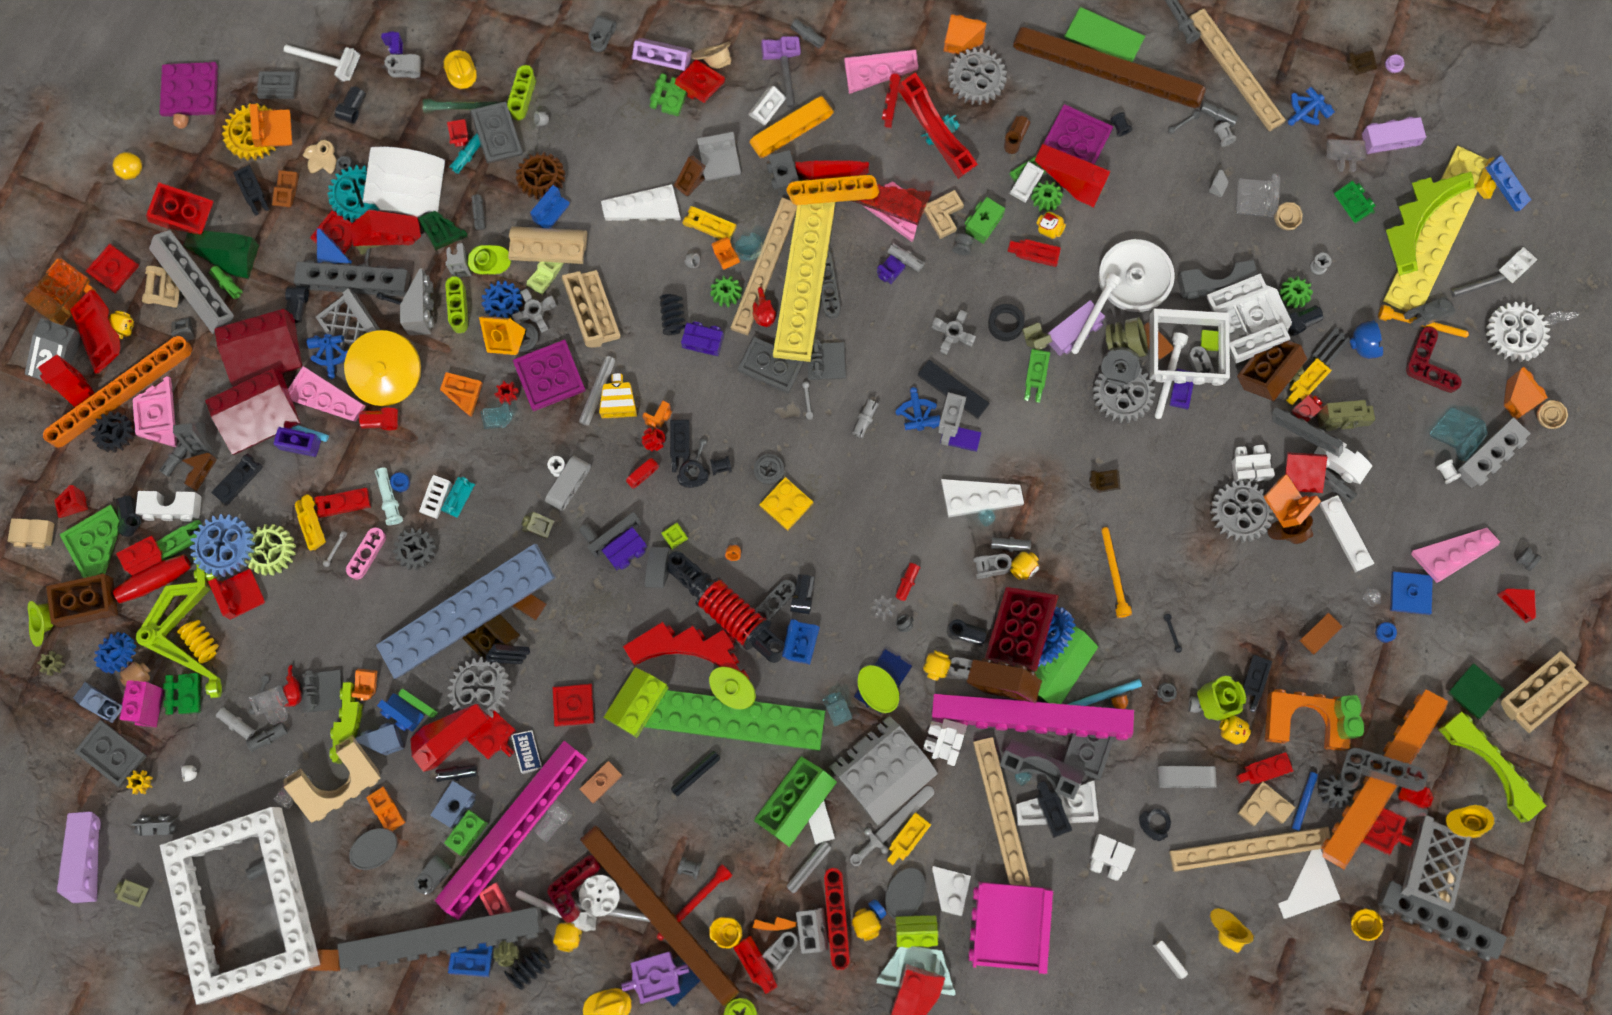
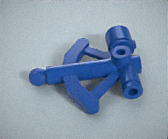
[1288,87,1335,126]
[307,334,348,379]
[895,387,941,431]

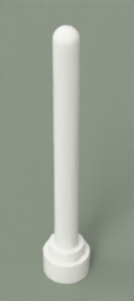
[1071,273,1121,354]
[1155,332,1188,419]

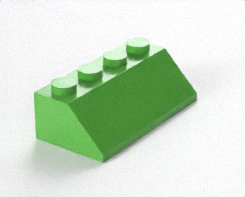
[1034,626,1098,704]
[754,757,837,847]

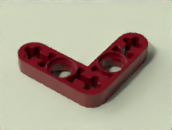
[1406,327,1462,393]
[547,855,601,923]

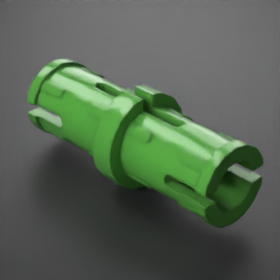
[209,266,242,299]

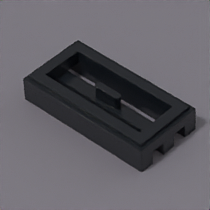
[486,644,530,664]

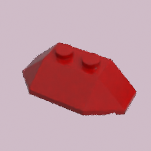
[795,161,869,190]

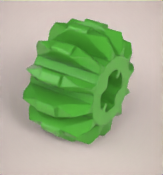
[1031,180,1063,212]
[710,275,742,308]
[1280,276,1313,309]

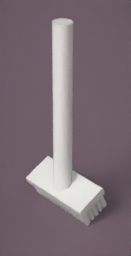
[284,45,360,82]
[516,890,596,932]

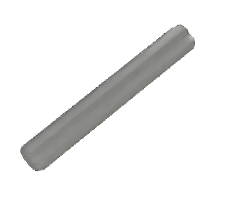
[579,356,615,426]

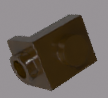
[1347,50,1378,75]
[1089,469,1121,493]

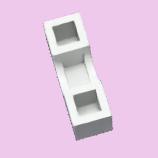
[136,491,202,522]

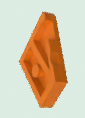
[440,372,483,417]

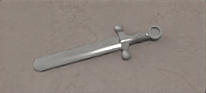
[850,786,934,867]

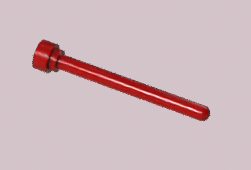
[657,864,733,940]

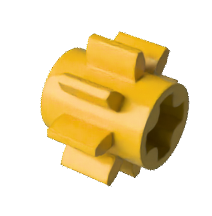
[126,770,153,795]

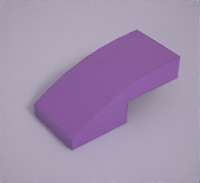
[761,37,800,60]

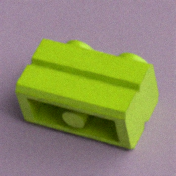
[895,915,938,948]

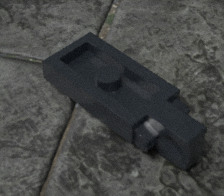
[1036,781,1072,838]

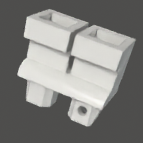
[1232,445,1275,483]
[923,719,967,766]
[1089,834,1135,881]

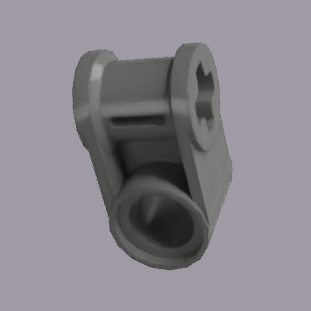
[588,15,616,52]
[414,855,452,894]

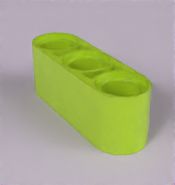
[507,65,536,120]
[446,276,469,333]

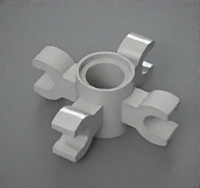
[512,289,557,333]
[932,310,976,355]

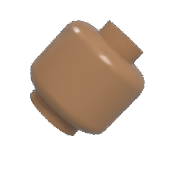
[119,662,150,687]

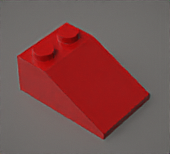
[146,182,214,235]

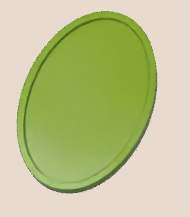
[858,666,899,713]
[709,667,756,709]

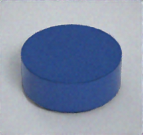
[390,472,410,492]
[1375,622,1397,643]
[868,899,886,920]

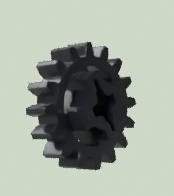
[91,411,135,453]

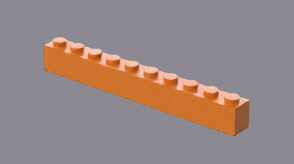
[1321,689,1448,870]

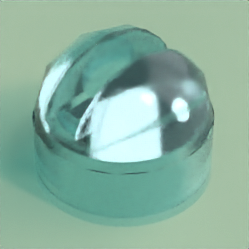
[978,510,995,527]
[1015,772,1033,787]

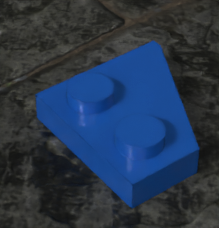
[448,943,494,977]

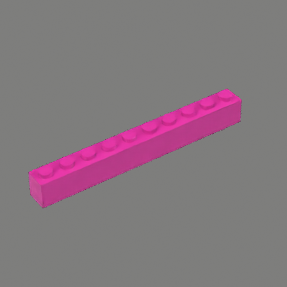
[932,694,1134,740]
[435,741,588,920]

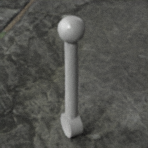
[802,381,813,420]
[323,531,347,567]

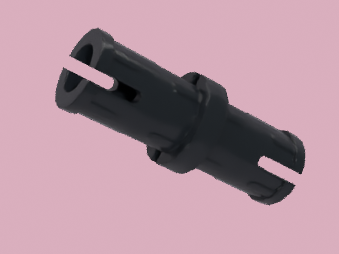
[435,764,477,782]

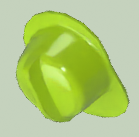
[467,245,511,274]
[27,601,54,647]

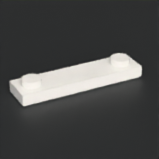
[1319,495,1374,573]

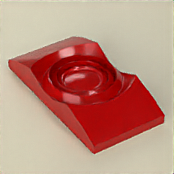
[70,290,120,373]

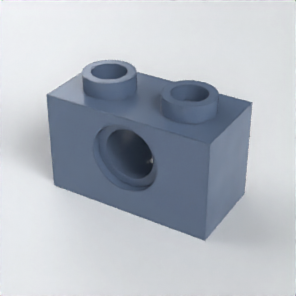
[431,781,476,829]

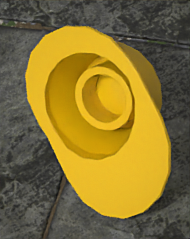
[444,50,477,89]
[1446,805,1494,838]
[1210,908,1254,953]
[583,988,631,1015]

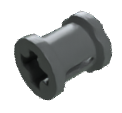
[677,857,702,880]

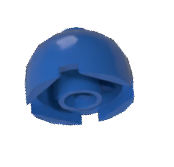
[1350,320,1383,359]

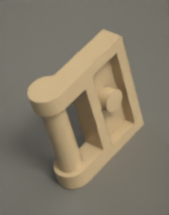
[142,266,180,308]

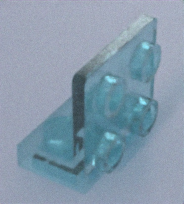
[1430,407,1488,462]

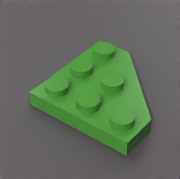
[60,505,120,578]

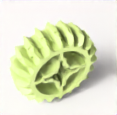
[245,524,296,576]

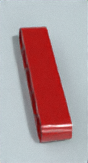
[824,868,849,970]

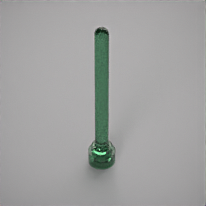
[423,99,508,114]

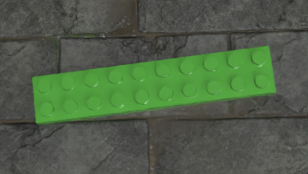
[644,690,825,751]

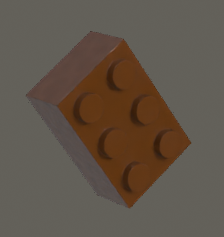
[1237,341,1307,401]
[46,574,118,628]
[967,658,1042,703]

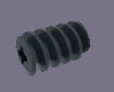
[659,294,686,336]
[504,946,551,990]

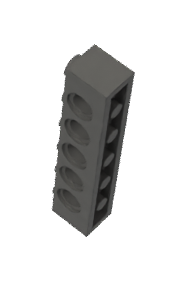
[294,260,411,297]
[1377,881,1507,962]

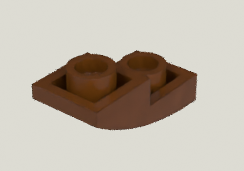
[511,594,547,621]

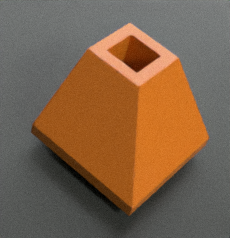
[944,14,987,55]
[1504,367,1548,420]

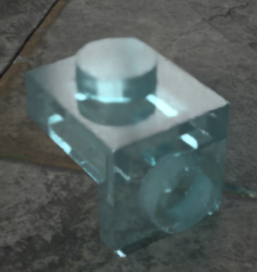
[481,404,512,429]
[822,692,853,727]

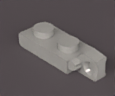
[938,392,966,446]

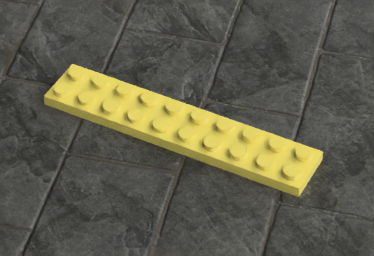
[1383,146,1488,312]
[773,190,836,362]

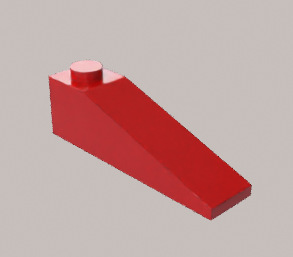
[1035,144,1110,208]
[410,704,489,772]
[890,964,946,1015]

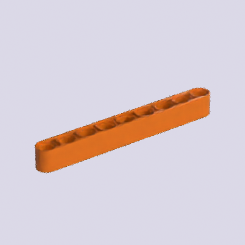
[43,336,192,448]

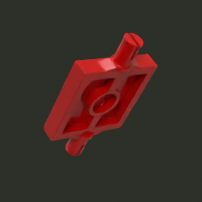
[467,711,516,760]
[1362,808,1414,856]

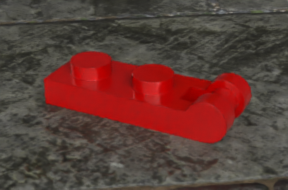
[882,73,900,128]
[314,488,371,518]

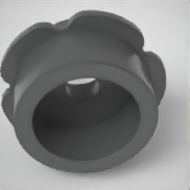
[336,156,354,173]
[895,614,914,632]
[1157,683,1177,702]

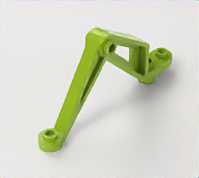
[136,551,222,698]

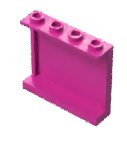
[968,882,1053,974]

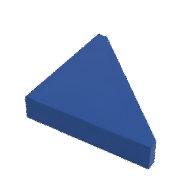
[317,229,352,264]

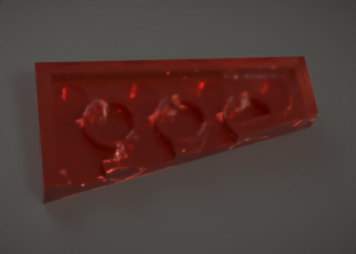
[852,184,932,226]

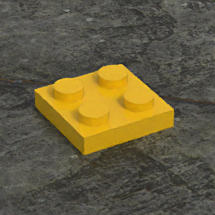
[759,477,814,531]

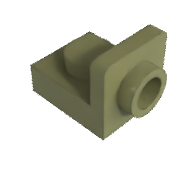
[521,512,554,539]
[114,878,149,908]

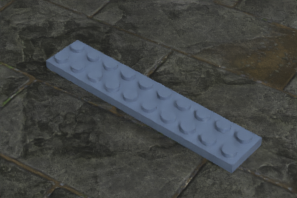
[376,544,556,679]

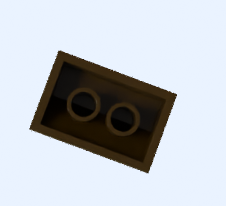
[462,614,520,660]

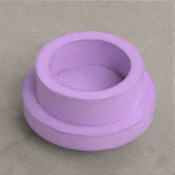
[1385,55,1404,73]

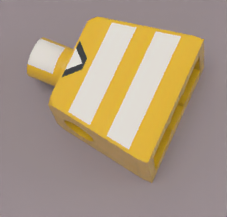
[599,373,637,419]

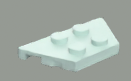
[877,947,955,996]

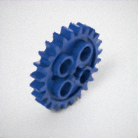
[1038,606,1075,667]

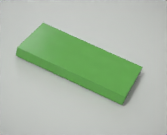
[1064,7,1145,62]

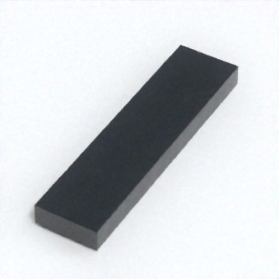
[918,360,990,419]

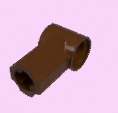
[1004,115,1031,154]

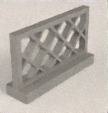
[316,289,381,355]
[1401,815,1471,910]

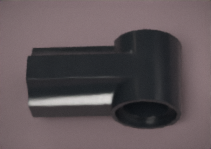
[335,86,366,124]
[285,285,309,323]
[1288,305,1324,337]
[116,496,141,537]
[790,574,814,615]
[946,619,987,646]

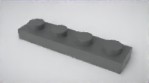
[1272,407,1343,457]

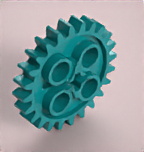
[327,165,380,223]

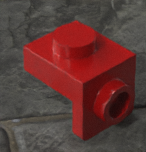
[447,119,470,147]
[1292,394,1323,422]
[1398,787,1433,812]

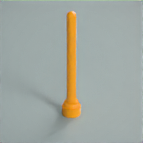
[1378,305,1469,338]
[1101,527,1132,618]

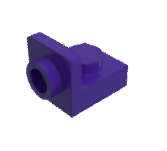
[381,31,403,55]
[877,255,905,284]

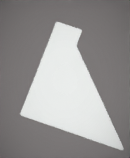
[1278,849,1340,919]

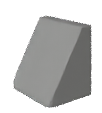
[1209,169,1228,197]

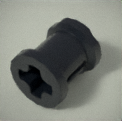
[1110,112,1133,137]
[710,455,732,476]

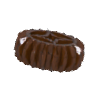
[516,152,566,201]

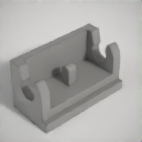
[446,243,472,278]

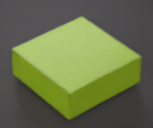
[1200,330,1219,352]
[661,523,688,550]

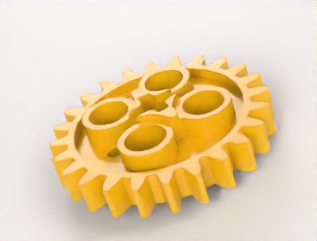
[222,103,276,161]

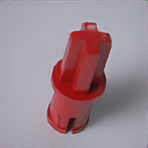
[895,563,920,601]

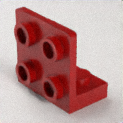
[208,569,265,620]

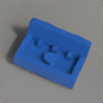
[782,619,820,665]
[377,693,424,732]

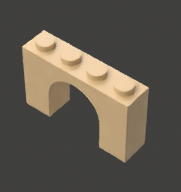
[283,735,380,823]

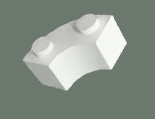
[1314,442,1372,484]

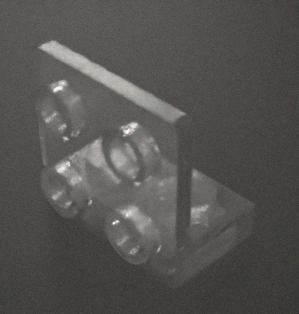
[1236,174,1280,218]

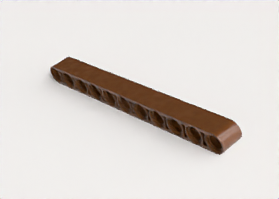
[1013,27,1206,108]
[580,825,740,1006]

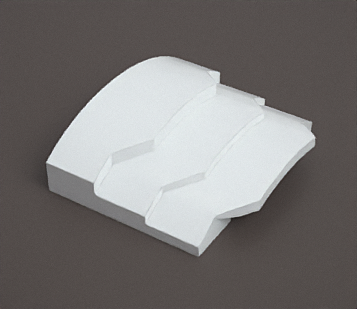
[363,147,445,217]
[1207,274,1292,363]

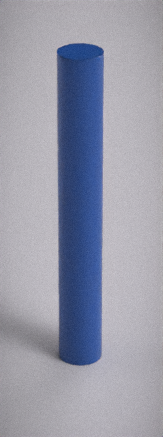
[1292,772,1318,831]

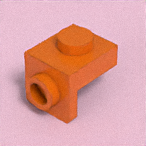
[711,237,740,270]
[642,401,672,429]
[351,668,377,701]

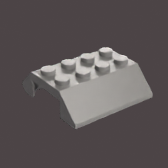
[829,716,938,826]

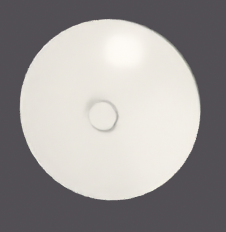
[1098,239,1174,312]

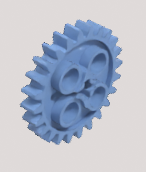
[190,514,255,577]

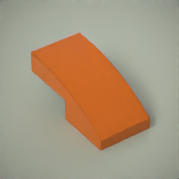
[366,787,406,831]
[753,917,797,931]

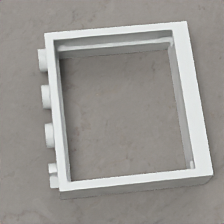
[1150,309,1230,386]

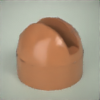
[173,114,189,129]

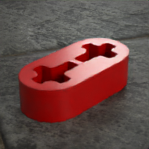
[626,458,659,489]

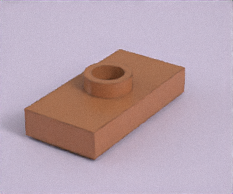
[580,761,622,804]

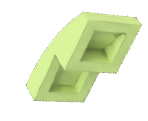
[527,262,563,294]

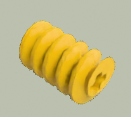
[177,620,219,663]

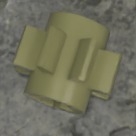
[37,651,65,676]
[493,941,519,967]

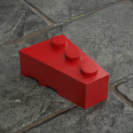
[350,210,421,246]
[38,354,95,407]

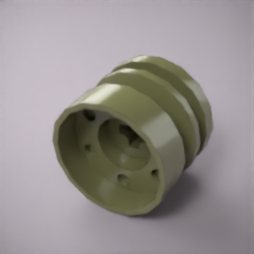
[1106,317,1148,357]

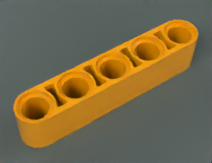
[749,96,834,158]
[787,175,879,205]

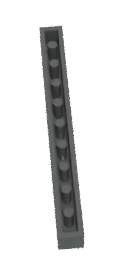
[338,907,544,972]

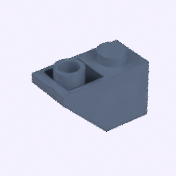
[73,682,122,723]
[355,723,404,756]

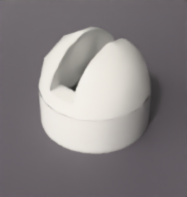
[181,765,197,782]

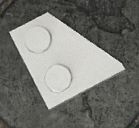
[932,866,971,916]

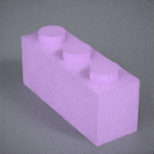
[632,38,692,70]
[1362,117,1426,154]
[1047,300,1105,356]

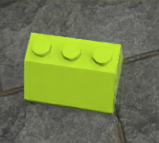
[603,667,668,738]

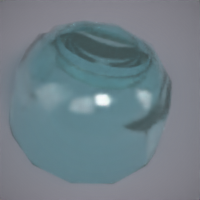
[734,233,762,261]

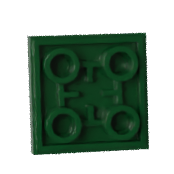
[1447,663,1505,720]

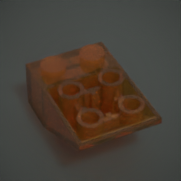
[23,258,89,325]

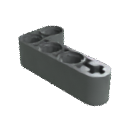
[1340,748,1428,791]

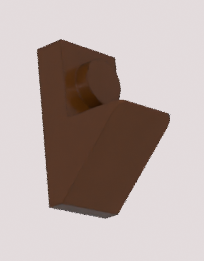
[674,155,706,197]
[182,453,217,492]

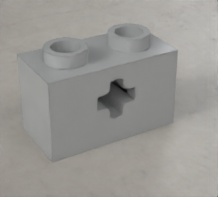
[796,908,829,954]

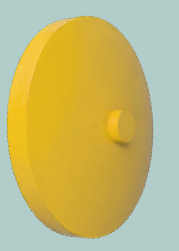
[344,330,421,406]

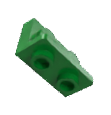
[1334,180,1376,224]

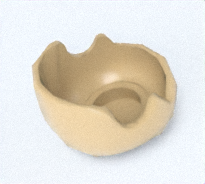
[1274,202,1302,231]
[1537,400,1568,429]

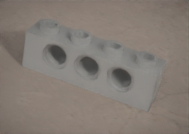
[1456,417,1531,488]

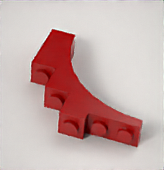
[623,622,749,679]

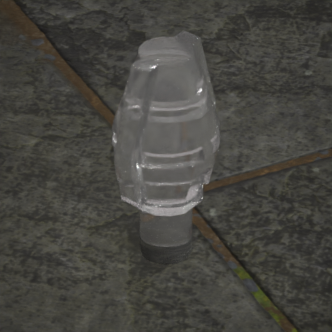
[1390,802,1428,818]

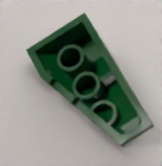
[183,231,259,279]

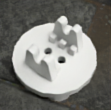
[579,875,620,916]

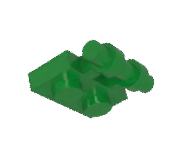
[163,673,201,715]

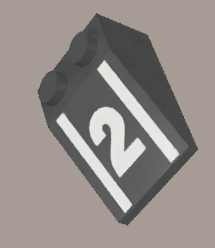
[25,318,82,381]

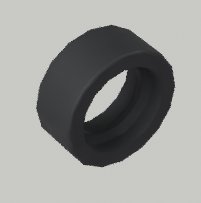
[988,304,1024,341]

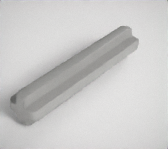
[787,842,831,893]

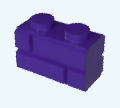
[681,321,724,356]
[273,427,321,457]
[601,527,647,571]

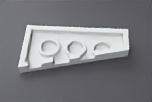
[601,185,681,221]
[941,479,1024,518]
[1016,781,1099,826]

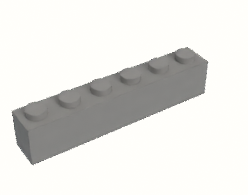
[149,230,234,334]

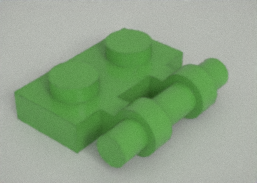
[649,74,687,116]

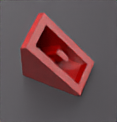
[54,485,88,518]
[1497,589,1536,623]

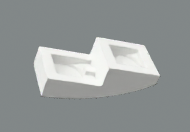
[1499,247,1538,283]

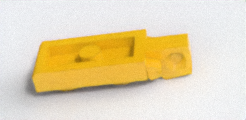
[1286,358,1332,405]
[887,812,931,866]

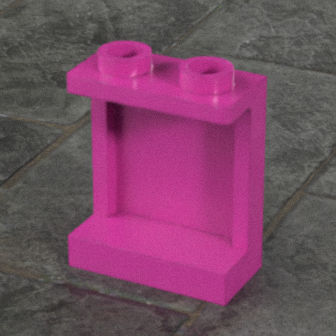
[120,680,164,728]

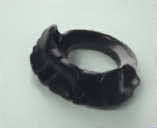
[676,460,709,488]
[1139,809,1171,841]

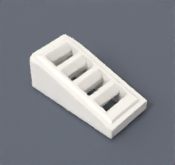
[419,475,453,519]

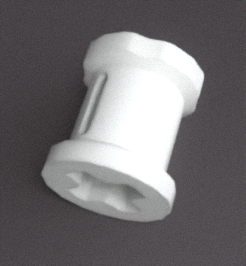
[547,456,566,477]
[1436,459,1462,484]

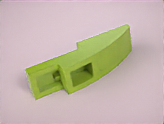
[329,682,363,764]

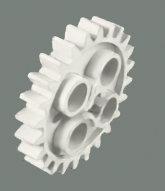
[1486,302,1550,362]

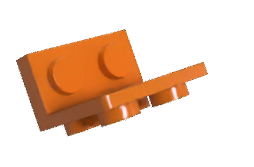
[249,104,292,147]
[1264,475,1321,528]

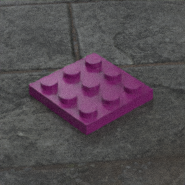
[159,62,218,117]
[1044,104,1113,164]
[513,340,586,412]

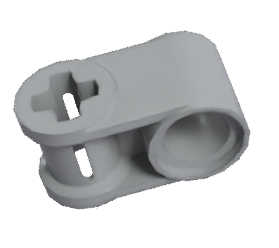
[385,54,421,78]
[973,554,1011,579]
[763,932,799,970]

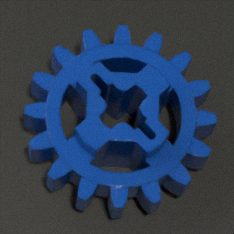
[482,281,523,318]
[94,632,137,674]

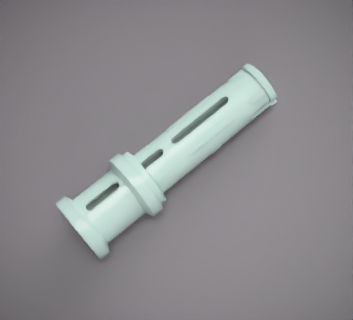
[375,468,403,525]

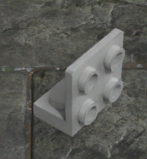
[697,132,741,181]

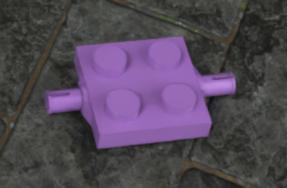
[621,952,690,1004]

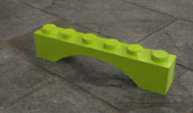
[1438,712,1546,823]

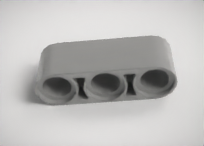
[545,455,591,511]
[1158,766,1217,788]

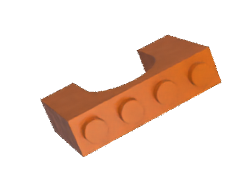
[1265,689,1350,751]

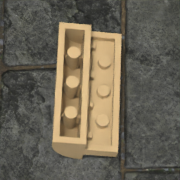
[508,226,587,264]
[562,270,620,348]
[1501,651,1589,733]

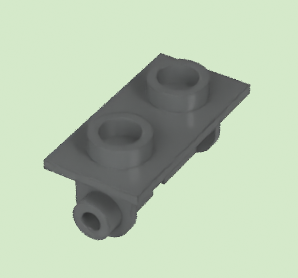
[131,814,178,836]

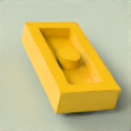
[1475,157,1497,199]

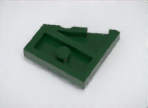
[418,211,467,251]

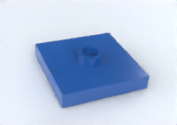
[1390,572,1433,615]

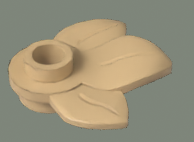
[303,140,337,174]

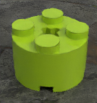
[1197,676,1246,721]

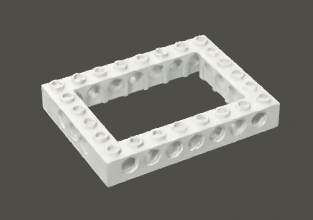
[160,807,320,1004]

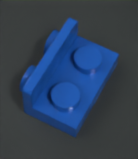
[530,185,570,228]

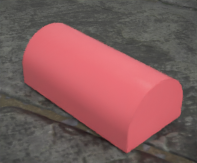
[479,883,512,916]

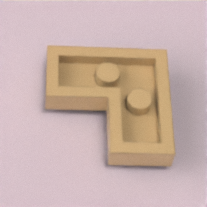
[922,190,964,239]
[1238,782,1295,826]

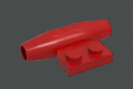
[113,535,192,604]

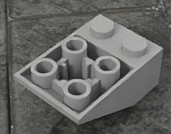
[400,268,434,335]

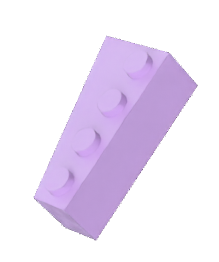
[57,812,101,903]

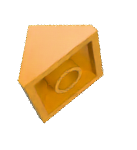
[479,316,526,355]

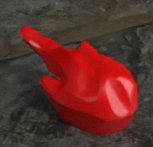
[753,287,776,327]
[278,665,302,707]

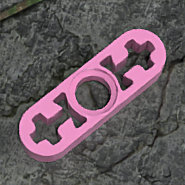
[346,528,386,580]

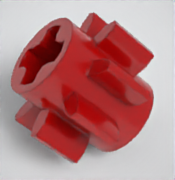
[495,381,519,405]
[642,428,665,451]

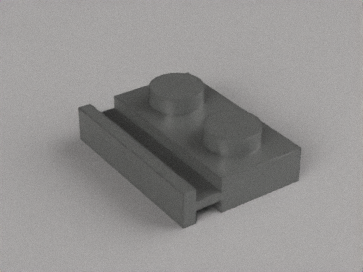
[257,71,297,99]

